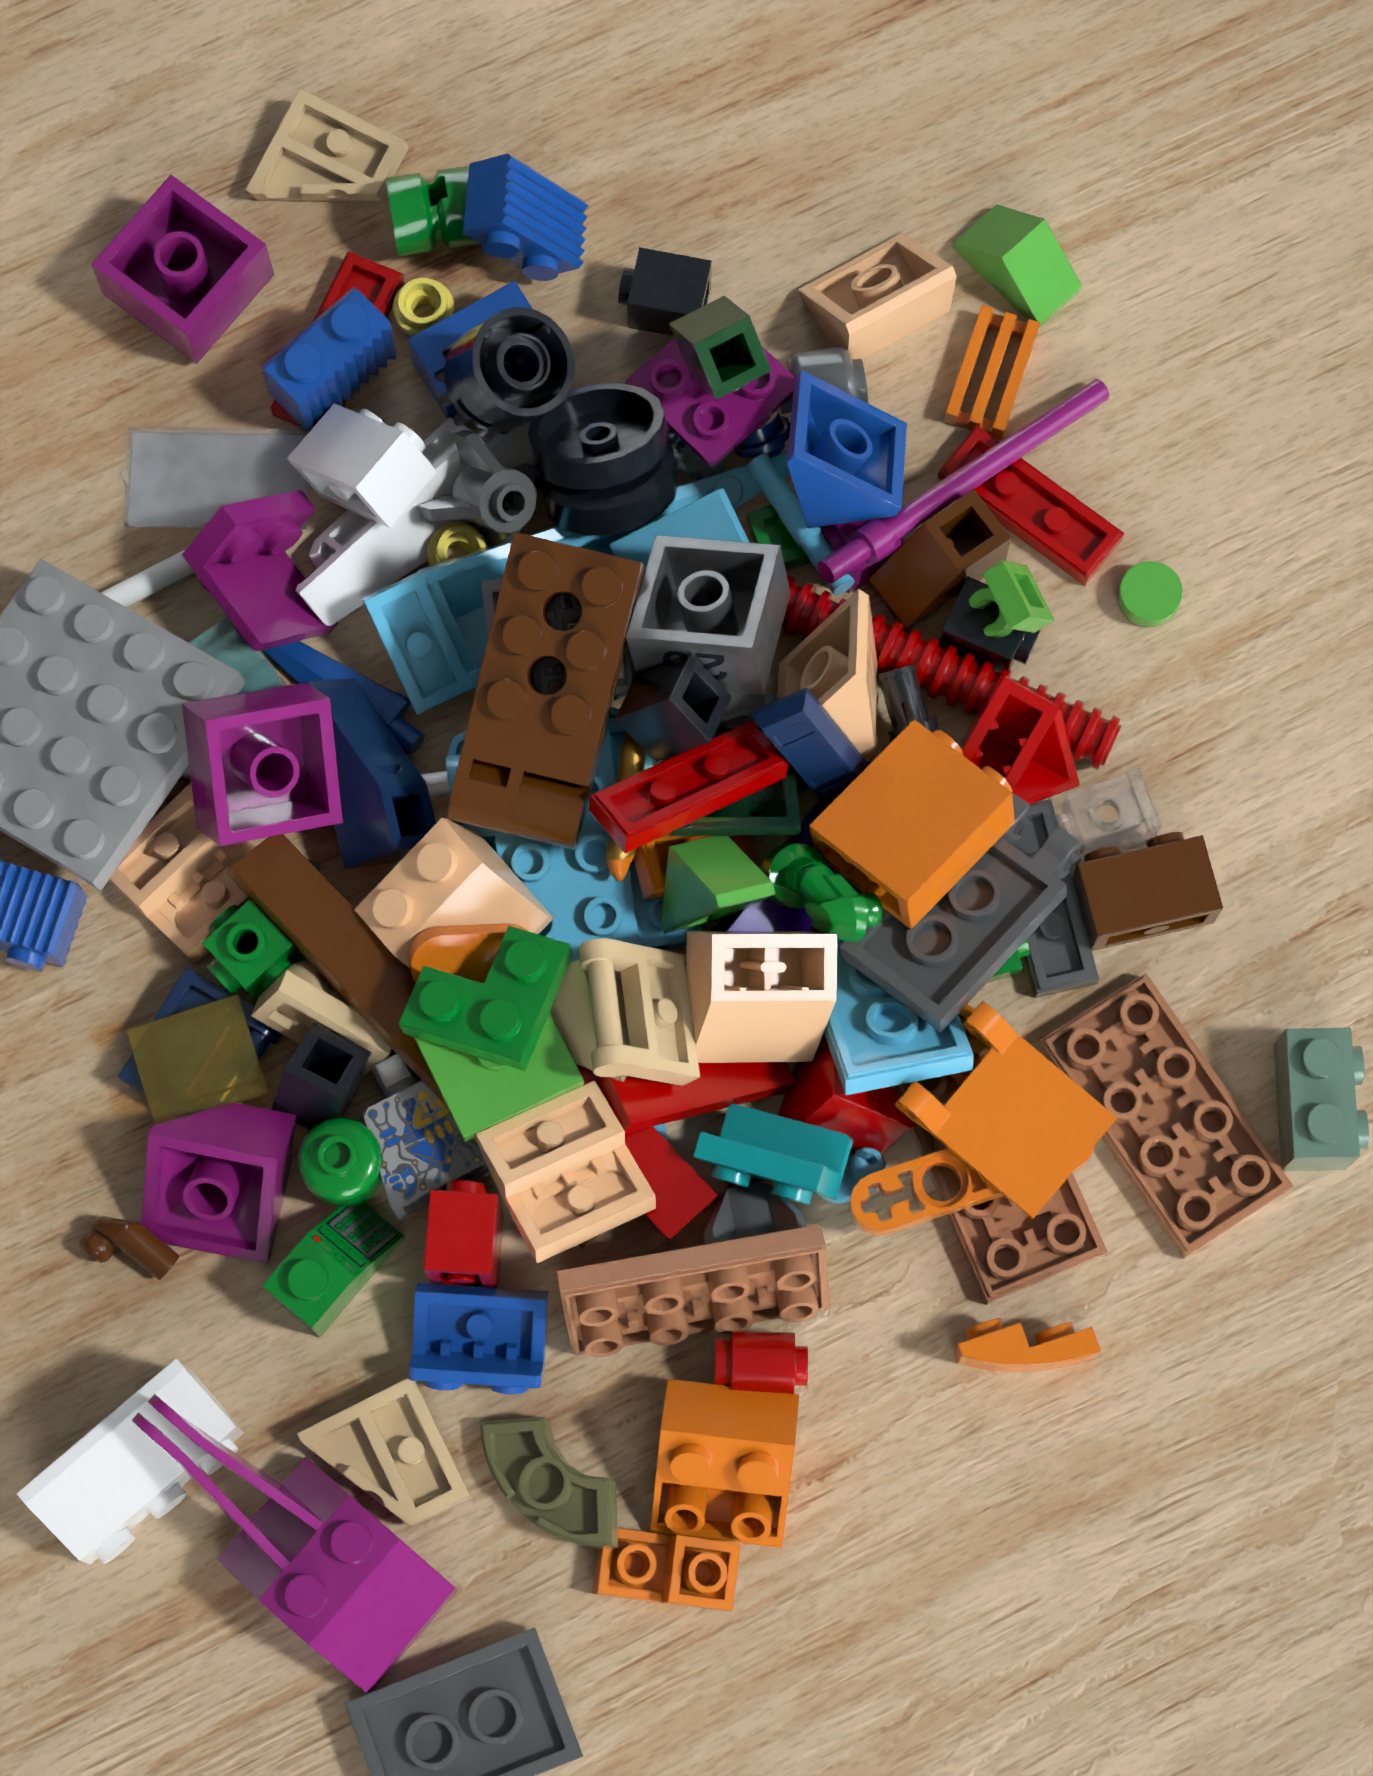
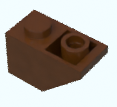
[868,489,1012,631]

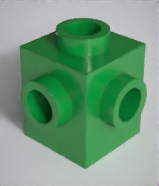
[202,899,304,1001]

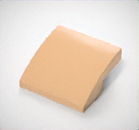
[109,783,257,965]
[476,1081,656,1263]

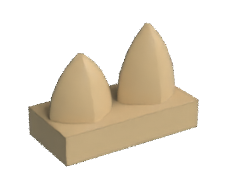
[251,959,392,1077]

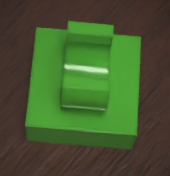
[969,560,1055,638]

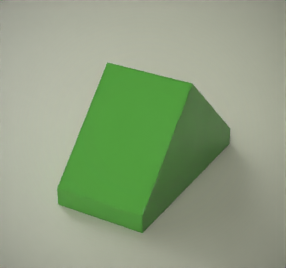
[952,204,1082,328]
[661,833,776,934]

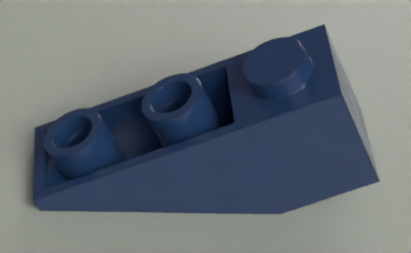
[305,678,436,869]

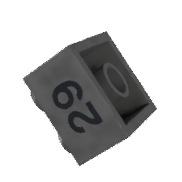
[626,535,790,695]

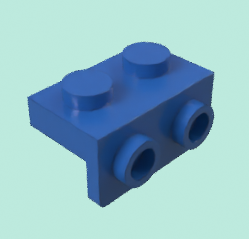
[408,1283,549,1395]

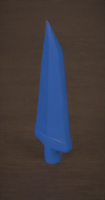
[262,641,425,755]

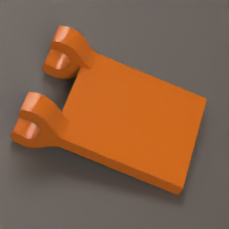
[894,1001,1117,1219]

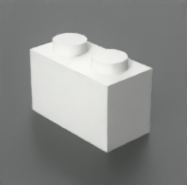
[287,403,437,528]

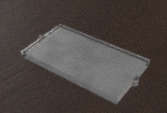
[120,427,311,529]

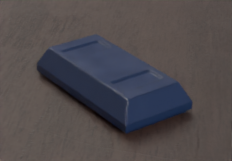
[751,687,869,801]

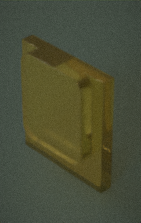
[126,994,269,1125]

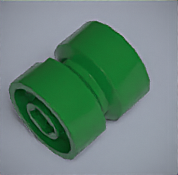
[386,166,478,257]

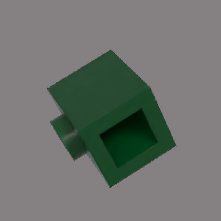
[669,295,772,399]

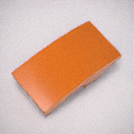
[953,1318,1101,1372]
[592,1528,741,1612]

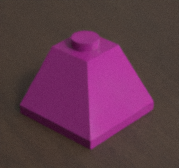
[142,1102,296,1264]

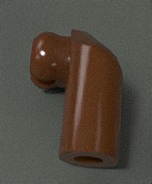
[80,1216,180,1280]

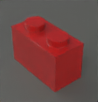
[424,1181,504,1288]

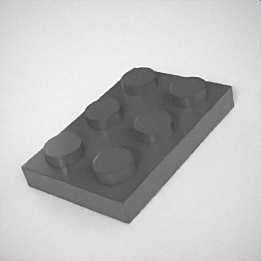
[345,1627,584,1776]

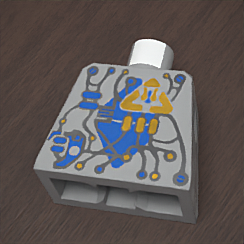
[363,1054,491,1220]

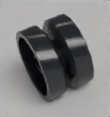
[528,383,679,536]

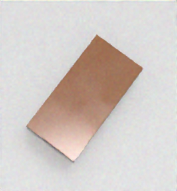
[1038,973,1293,1259]
[892,1016,1108,1305]
[557,1224,830,1357]

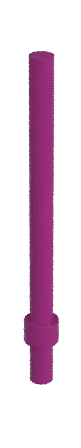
[817,379,1109,584]

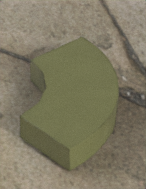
[480,1417,618,1548]

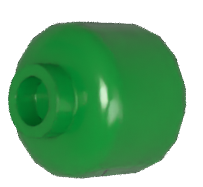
[297,1117,382,1208]

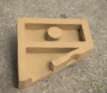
[245,88,409,201]
[297,1378,472,1527]

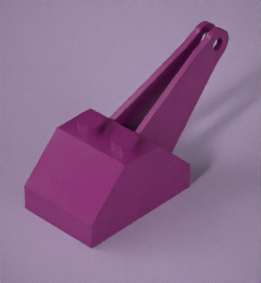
[132,1394,458,1693]

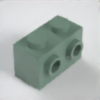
[1273,1028,1369,1171]

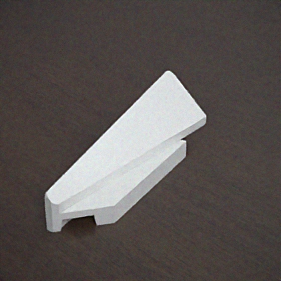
[296,418,540,626]

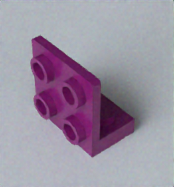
[625,337,795,467]
[182,490,338,651]

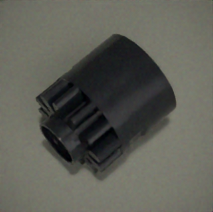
[434,307,575,437]

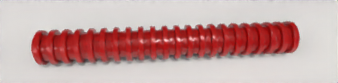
[782,575,1122,770]

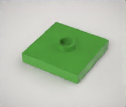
[413,1012,584,1143]

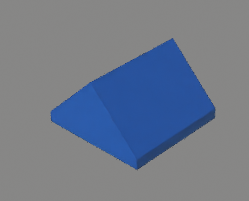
[787,370,907,528]

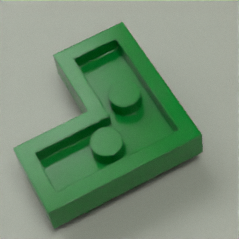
[399,926,573,1071]

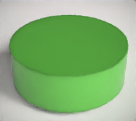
[1118,561,1183,627]

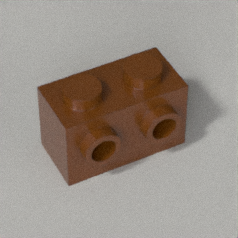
[1072,832,1223,951]

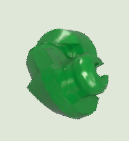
[761,843,883,942]

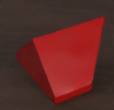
[960,676,1080,805]
[778,1033,917,1156]

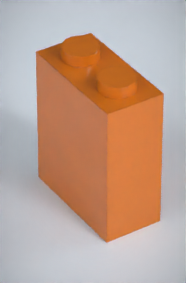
[809,719,1015,930]

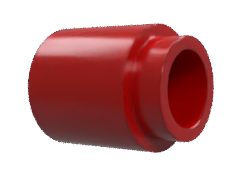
[715,1331,808,1394]

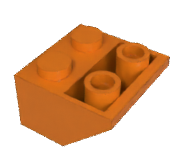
[650,1379,800,1548]

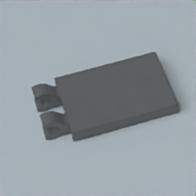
[840,792,1081,1033]

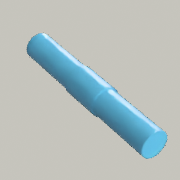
[747,454,855,595]

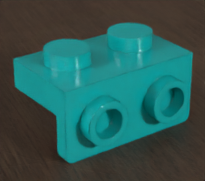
[693,1104,853,1205]

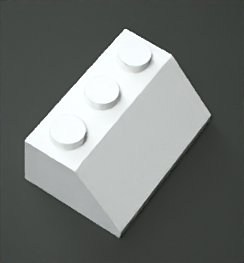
[17,1359,244,1565]

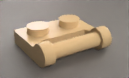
[578,938,700,1086]

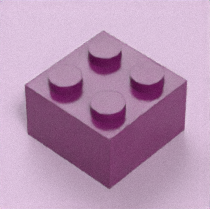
[91,174,274,364]
[182,682,343,846]

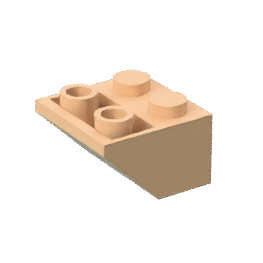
[686,931,837,1063]

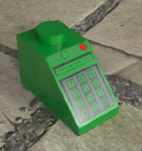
[262,1202,405,1337]

